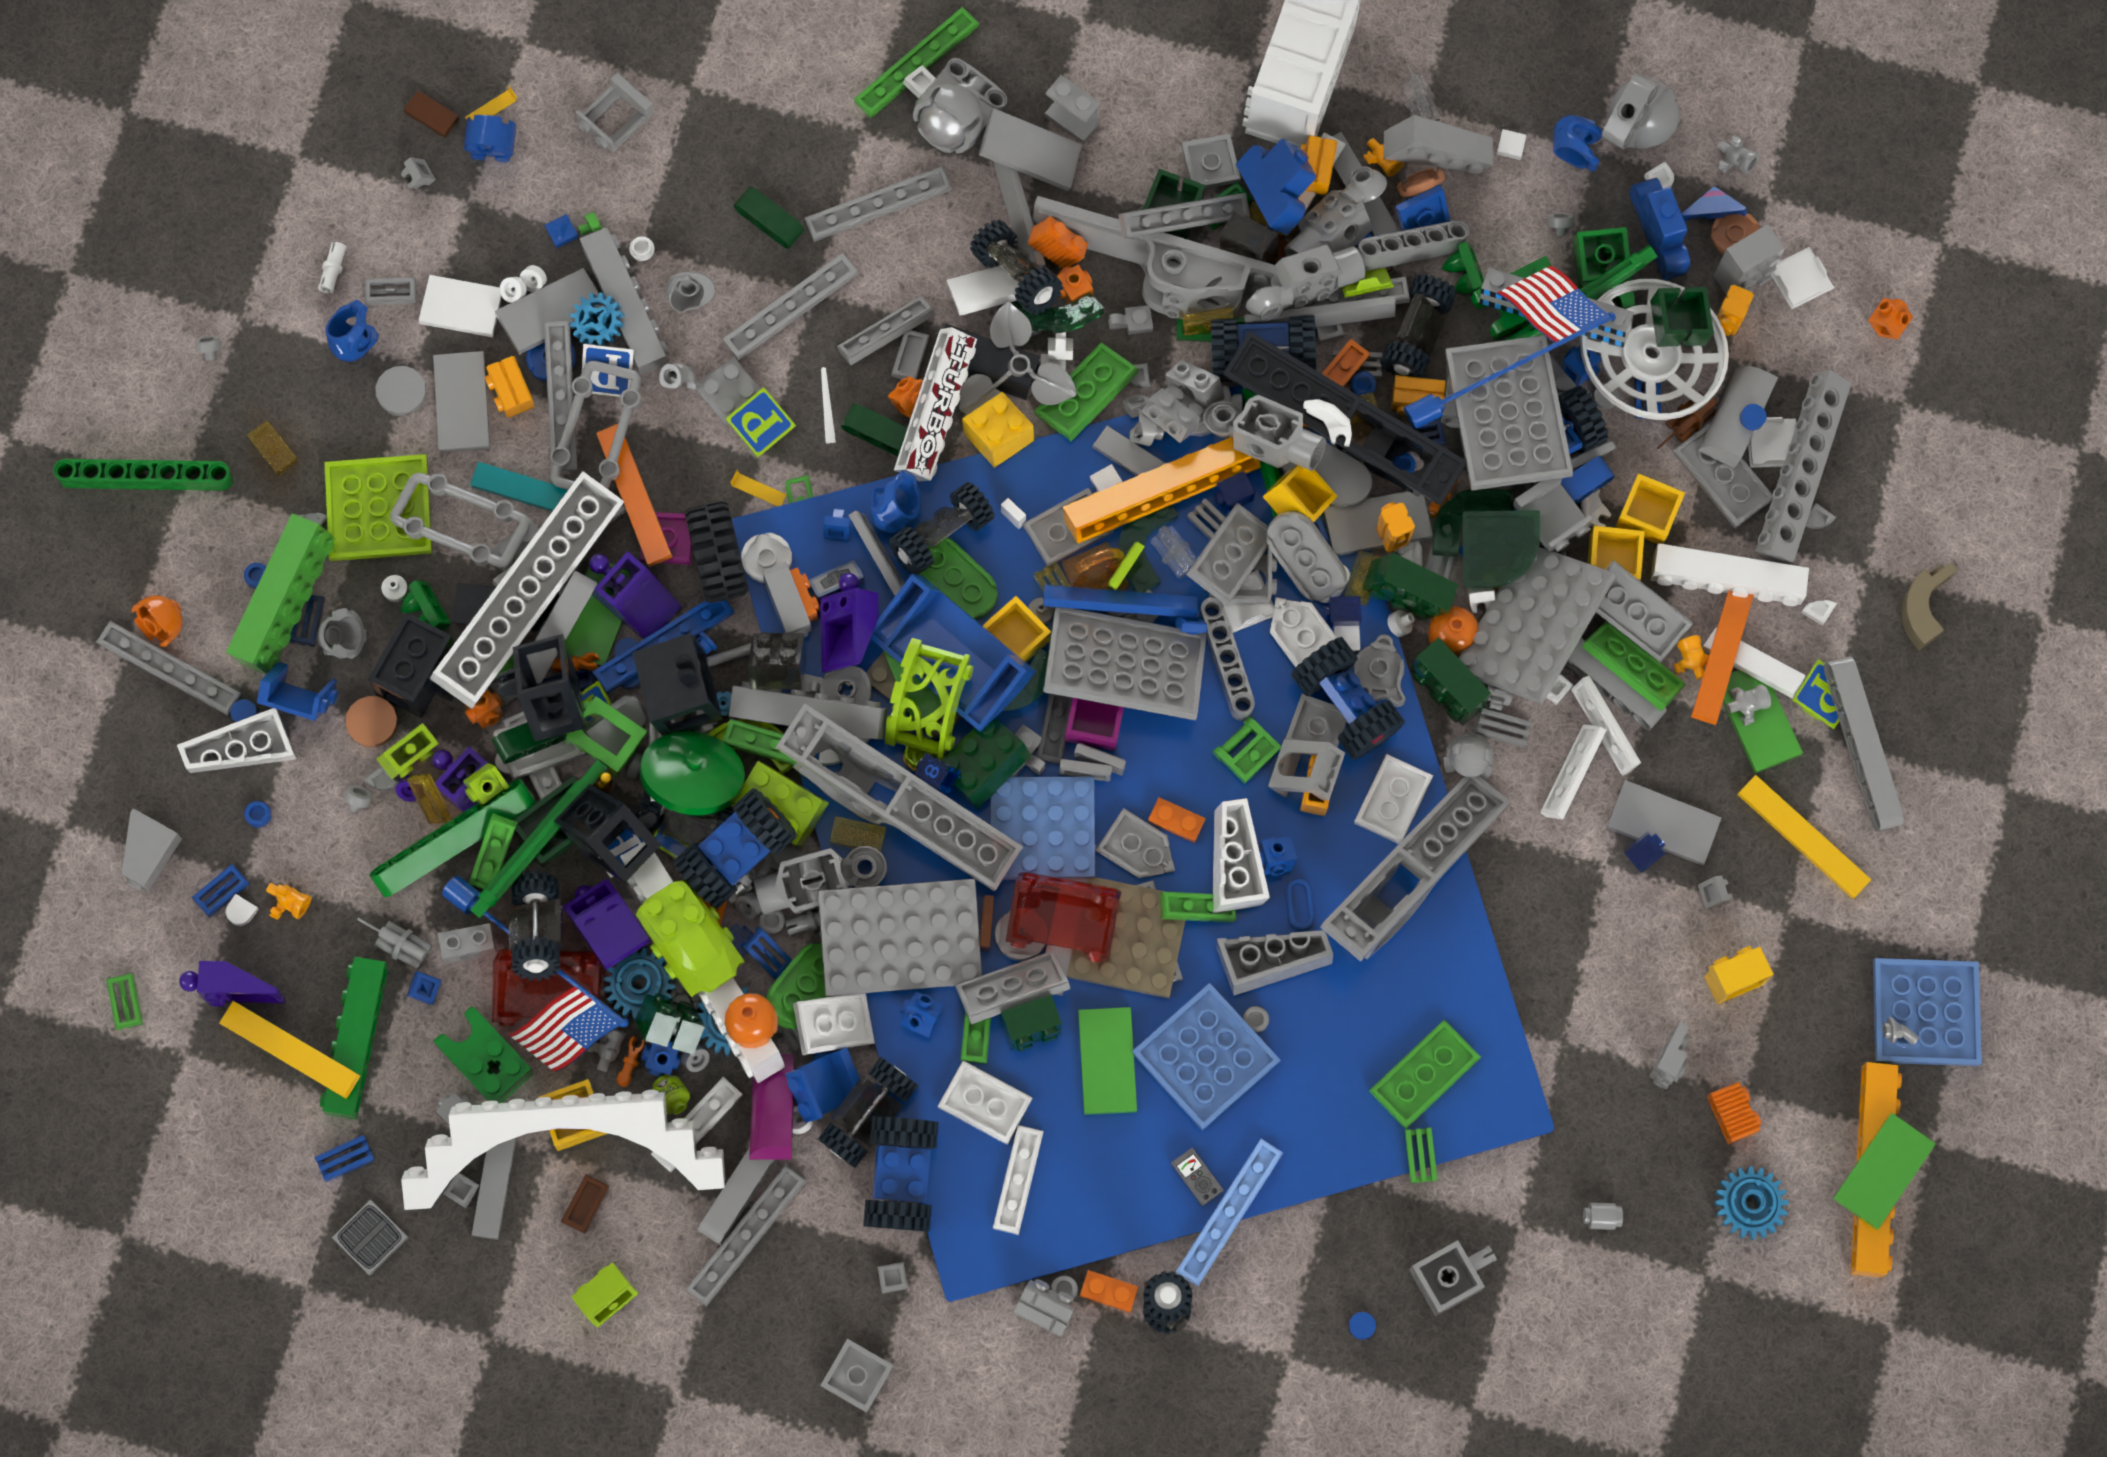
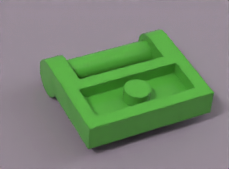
[1212,716,1281,784]

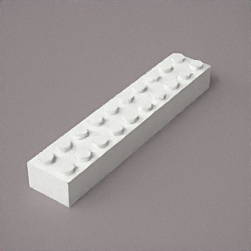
[430,471,624,709]
[620,842,785,1083]

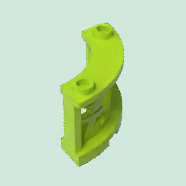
[885,638,973,759]

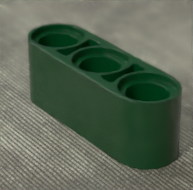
[733,186,805,249]
[841,403,907,457]
[492,722,567,764]

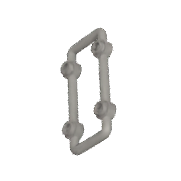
[550,361,641,490]
[390,473,530,567]

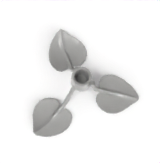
[959,302,1076,415]

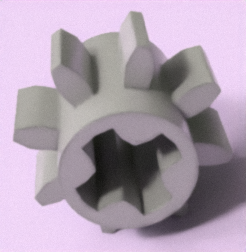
[1487,684,1513,711]

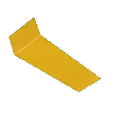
[465,85,517,120]
[731,469,787,506]

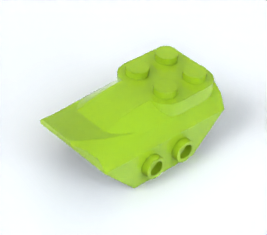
[636,880,745,997]

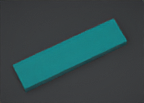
[470,461,568,512]

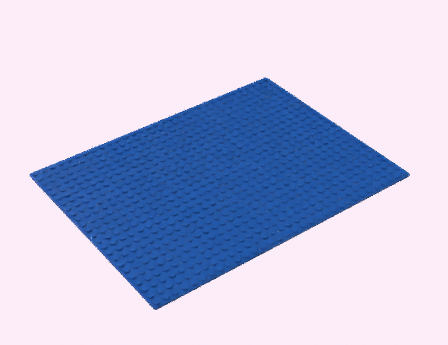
[732,385,1554,1302]

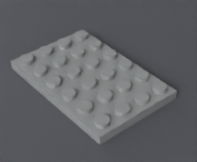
[1445,335,1573,491]
[1459,542,1616,704]
[1043,607,1206,720]
[818,879,982,996]

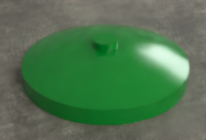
[640,731,745,815]

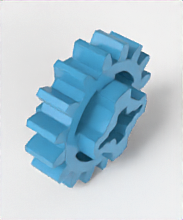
[570,292,625,346]

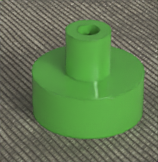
[578,211,602,236]

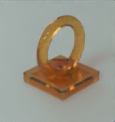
[1061,541,1129,591]

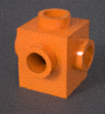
[1057,264,1093,309]
[1868,298,1913,340]
[887,376,923,419]
[464,689,504,730]

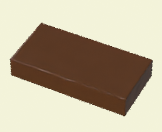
[404,91,459,138]
[979,895,994,952]
[561,1174,609,1234]

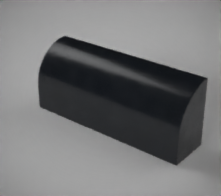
[944,324,1040,400]
[452,583,559,632]

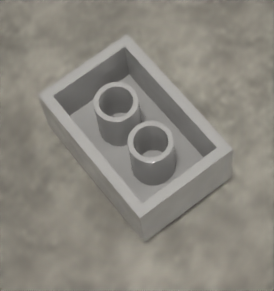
[1713,224,1785,294]

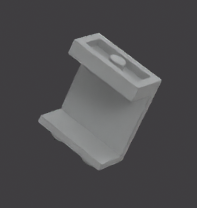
[1045,75,1100,144]
[1513,478,1593,553]

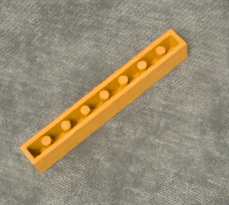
[1063,437,1260,544]
[1851,1062,1902,1278]

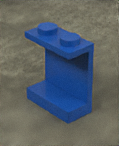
[257,662,338,721]
[785,1047,867,1123]

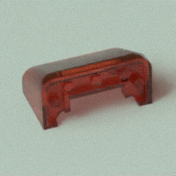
[1005,872,1121,962]
[492,948,603,1026]

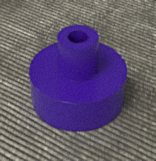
[396,775,424,802]

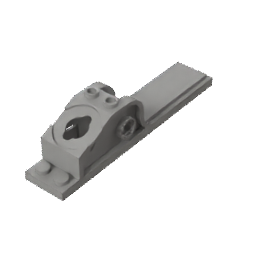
[1033,196,1275,320]
[775,703,1023,891]
[1320,776,1511,961]

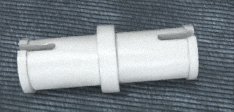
[318,242,347,294]

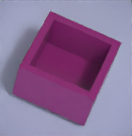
[1065,698,1124,751]

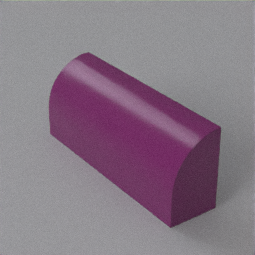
[749,1054,795,1160]

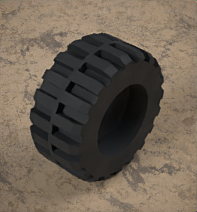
[684,501,748,603]

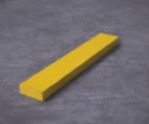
[1737,775,1872,899]
[219,1001,360,1099]

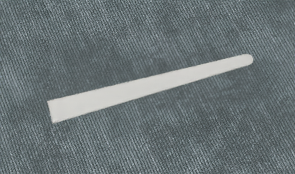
[821,367,836,443]

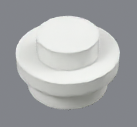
[629,237,655,261]

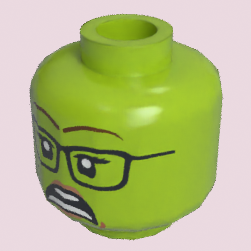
[652,1075,690,1115]

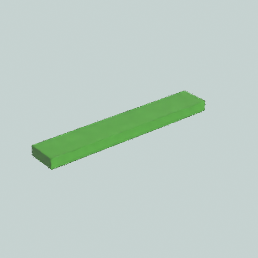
[854,7,979,118]

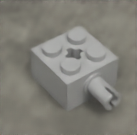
[1409,1240,1497,1316]

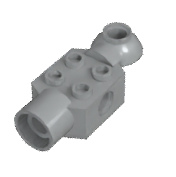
[1284,166,1387,257]
[1246,244,1365,321]
[1203,395,1326,471]
[754,846,887,914]

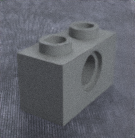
[1165,360,1225,409]
[438,923,498,965]

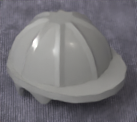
[665,271,715,313]

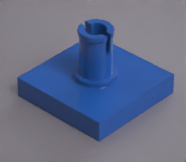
[1395,185,1451,231]

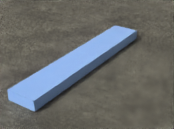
[1175,1139,1283,1287]

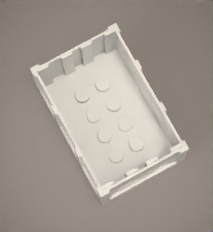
[1242,0,1361,148]

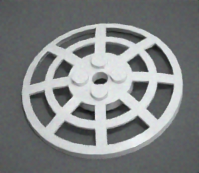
[1580,279,1729,420]

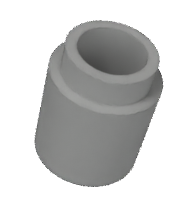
[1583,1203,1623,1230]

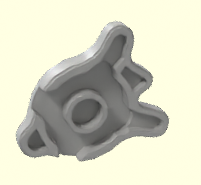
[1353,634,1405,707]

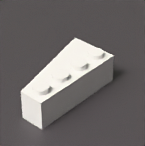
[177,708,297,773]
[1212,798,1270,913]

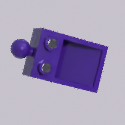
[589,551,682,640]
[820,573,879,673]
[432,747,513,820]
[563,879,651,970]
[179,961,285,1007]

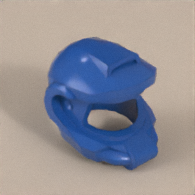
[1553,115,1602,171]
[325,300,379,362]
[870,471,921,533]

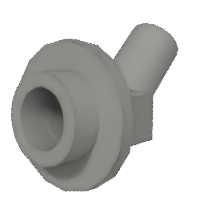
[1882,1017,1919,1045]

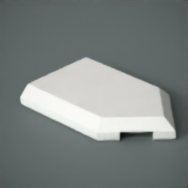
[1270,598,1337,668]

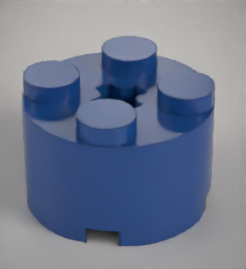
[464,115,517,162]

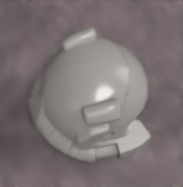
[317,608,366,659]
[1443,732,1495,781]

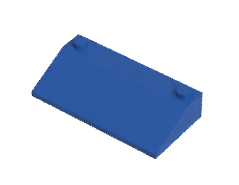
[871,574,1036,732]

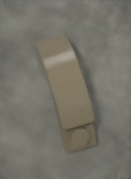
[1901,562,1958,651]

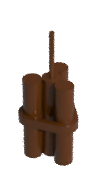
[1657,392,1717,449]

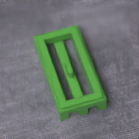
[106,973,143,1031]
[1404,1128,1437,1184]

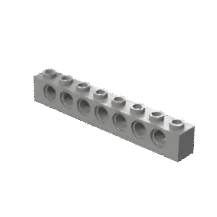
[1755,370,1852,564]

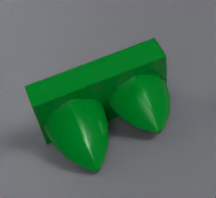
[1441,241,1485,294]
[400,580,452,630]

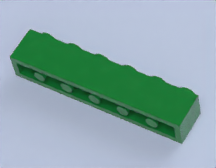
[320,957,389,1120]

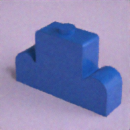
[1236,139,1316,235]
[1629,178,1690,281]

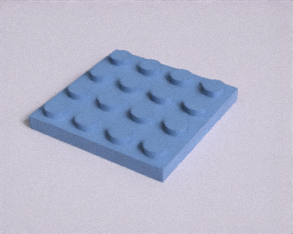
[991,777,1095,880]
[1873,958,1982,1066]
[1132,983,1281,1131]

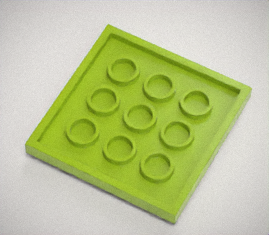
[325,454,433,561]

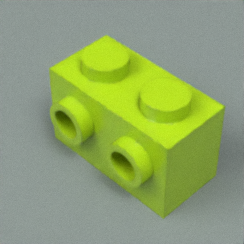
[376,723,439,779]
[571,1262,639,1328]

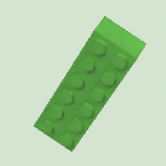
[226,513,335,675]

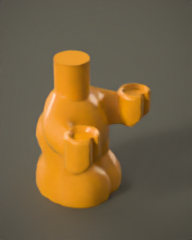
[1363,138,1405,177]
[1673,635,1709,680]
[266,883,312,920]

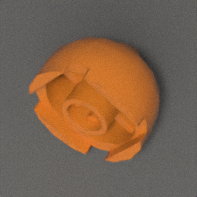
[132,595,183,647]
[1428,606,1479,657]
[724,993,779,1048]

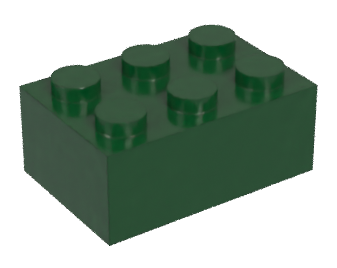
[1362,553,1459,620]
[1411,637,1491,726]
[935,718,1032,810]
[513,776,576,868]

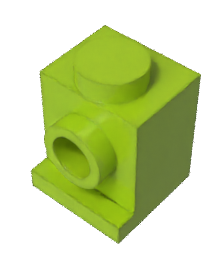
[463,763,509,805]

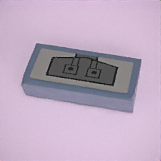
[808,560,865,603]

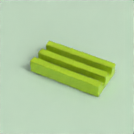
[1107,542,1145,590]

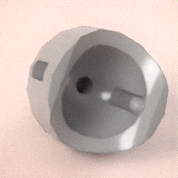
[1129,409,1164,446]

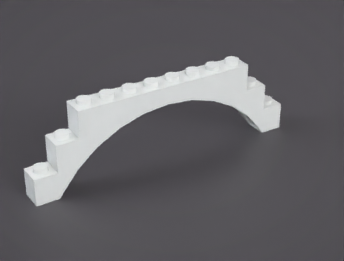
[401,1090,726,1210]

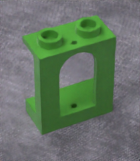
[565,696,647,778]

